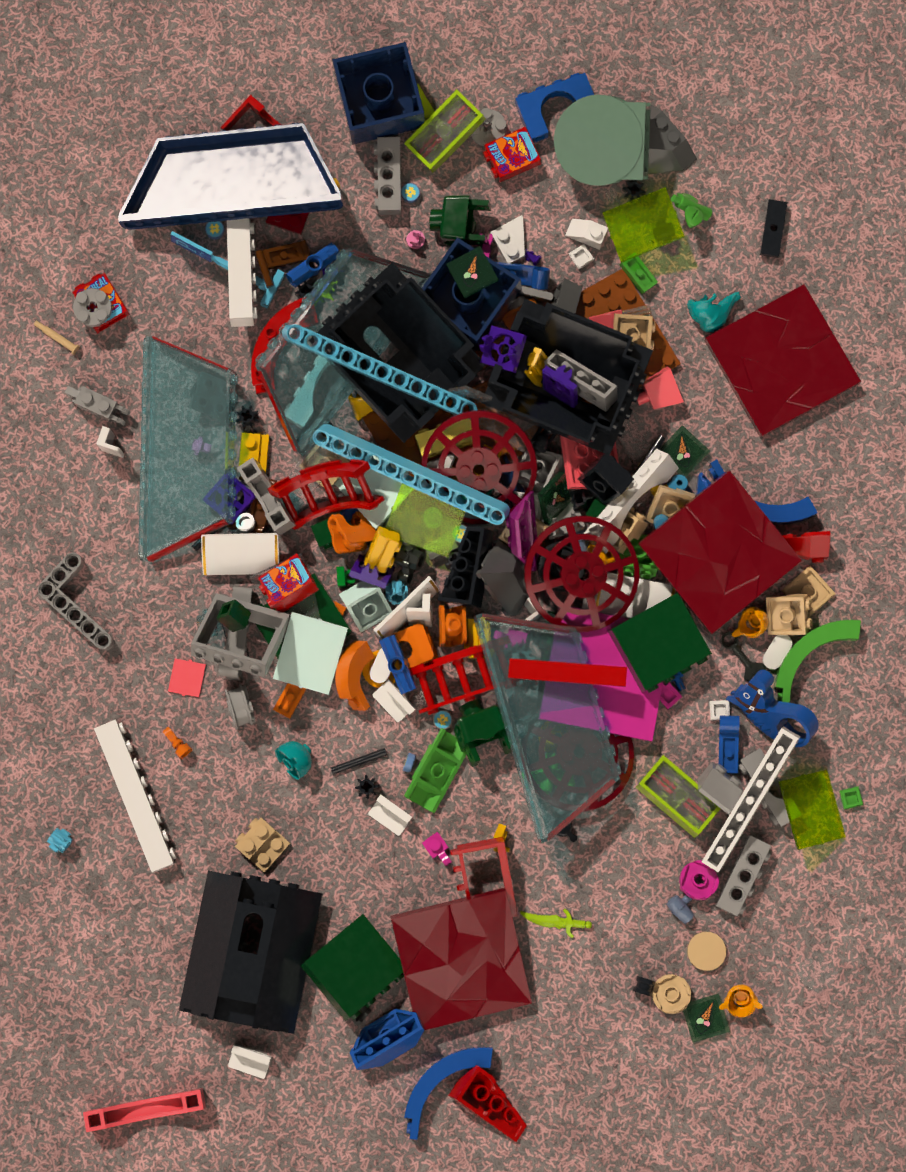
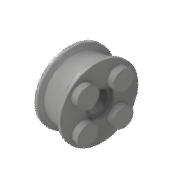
[224,684,256,730]

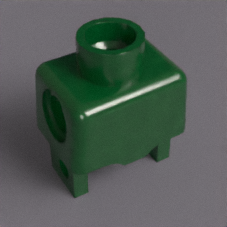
[429,195,491,246]
[454,699,514,767]

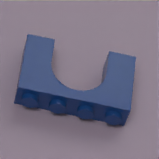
[515,73,594,143]

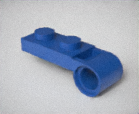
[496,262,550,290]
[719,715,740,774]

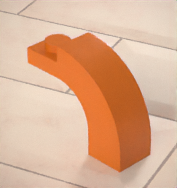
[335,641,374,711]

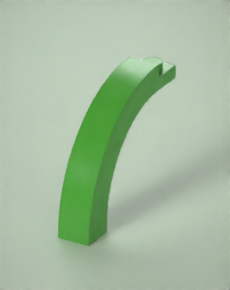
[774,620,861,703]

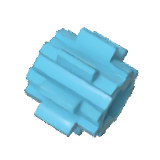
[385,580,408,605]
[47,828,73,853]

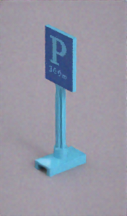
[170,231,285,309]

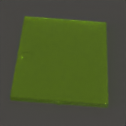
[602,187,685,263]
[385,483,465,557]
[779,770,846,850]

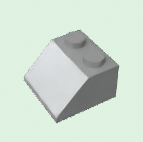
[518,449,565,498]
[697,762,743,814]

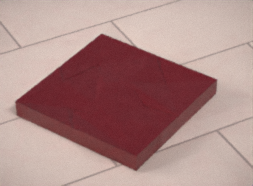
[704,284,861,438]
[637,470,802,634]
[390,888,532,1030]

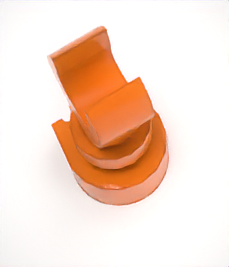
[162,727,193,759]

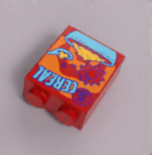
[482,127,541,182]
[72,273,130,334]
[258,553,319,612]

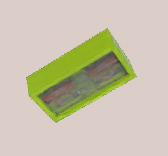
[404,89,486,173]
[635,755,721,838]

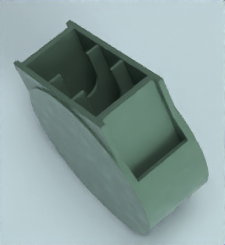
[554,95,651,186]

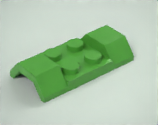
[404,728,466,813]

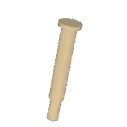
[34,321,80,355]

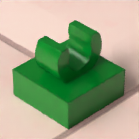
[336,566,355,588]

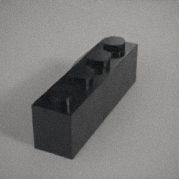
[437,526,494,608]

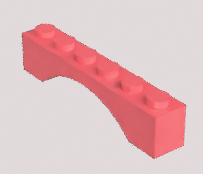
[83,1088,206,1132]

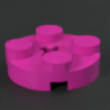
[679,860,719,900]

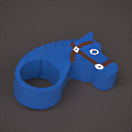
[726,670,819,747]

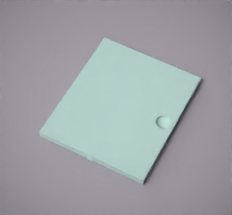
[335,442,414,529]
[273,612,348,695]

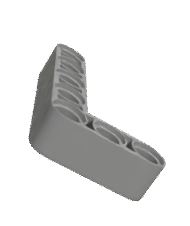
[38,552,114,651]
[218,586,253,681]

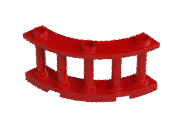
[251,296,318,395]
[267,459,385,530]
[409,636,523,715]

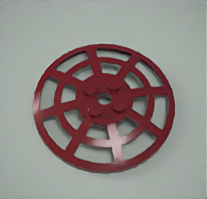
[421,410,537,524]
[524,516,639,632]

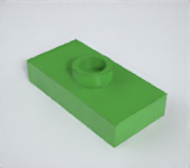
[619,253,658,294]

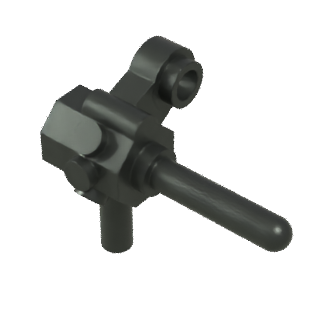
[367,536,427,586]

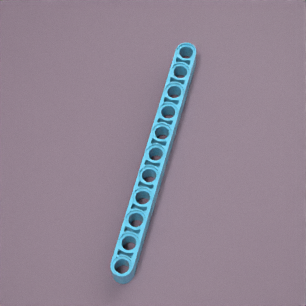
[282,324,477,419]
[312,424,510,525]

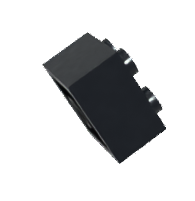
[578,452,634,505]

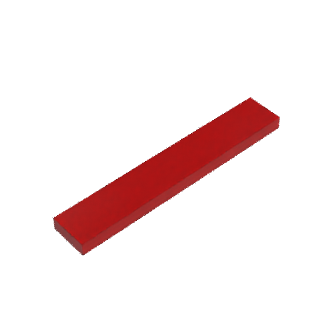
[508,658,627,687]

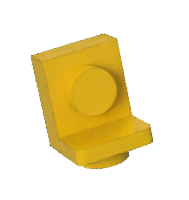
[493,823,510,852]

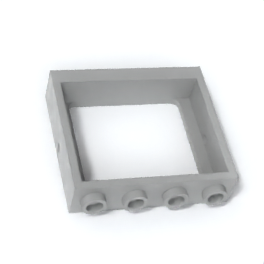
[191,593,289,677]

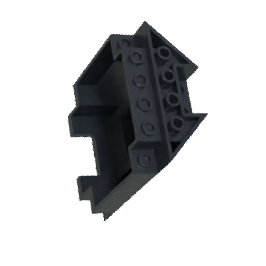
[308,263,486,443]
[481,299,653,455]
[179,870,323,1034]

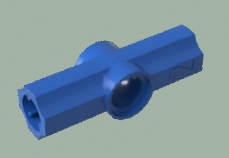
[286,242,341,288]
[379,634,417,695]

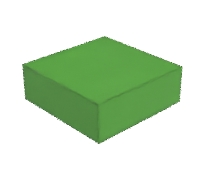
[839,786,863,810]

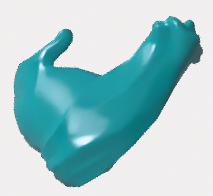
[687,292,741,333]

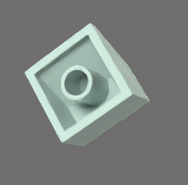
[339,581,392,633]

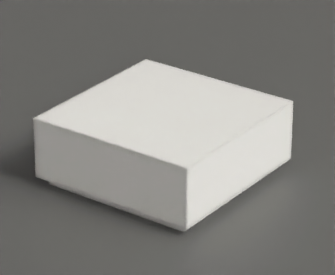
[568,244,594,270]
[709,700,730,721]

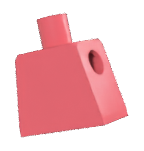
[637,367,684,409]

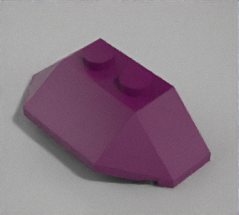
[506,491,539,571]

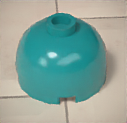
[275,741,312,780]

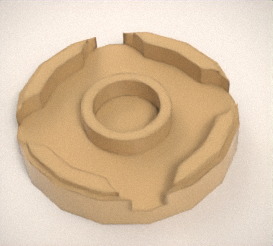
[687,932,726,971]
[652,974,691,1014]

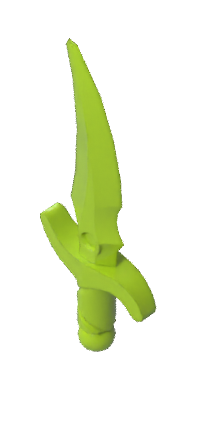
[519,909,592,938]

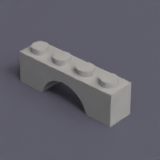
[237,458,296,535]
[738,748,801,827]

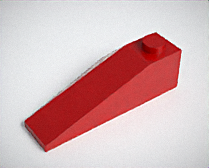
[783,531,831,563]
[448,1065,527,1142]

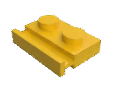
[524,347,548,387]
[239,433,269,473]

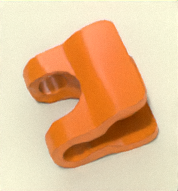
[328,511,376,554]
[438,605,467,647]
[391,624,438,668]

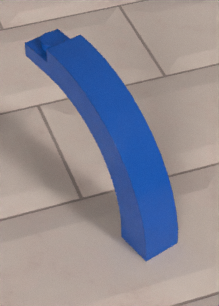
[708,459,818,525]
[404,1047,493,1140]

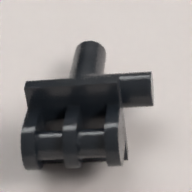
[569,489,597,512]

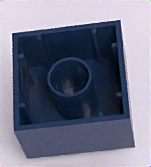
[332,42,425,145]
[422,237,522,352]

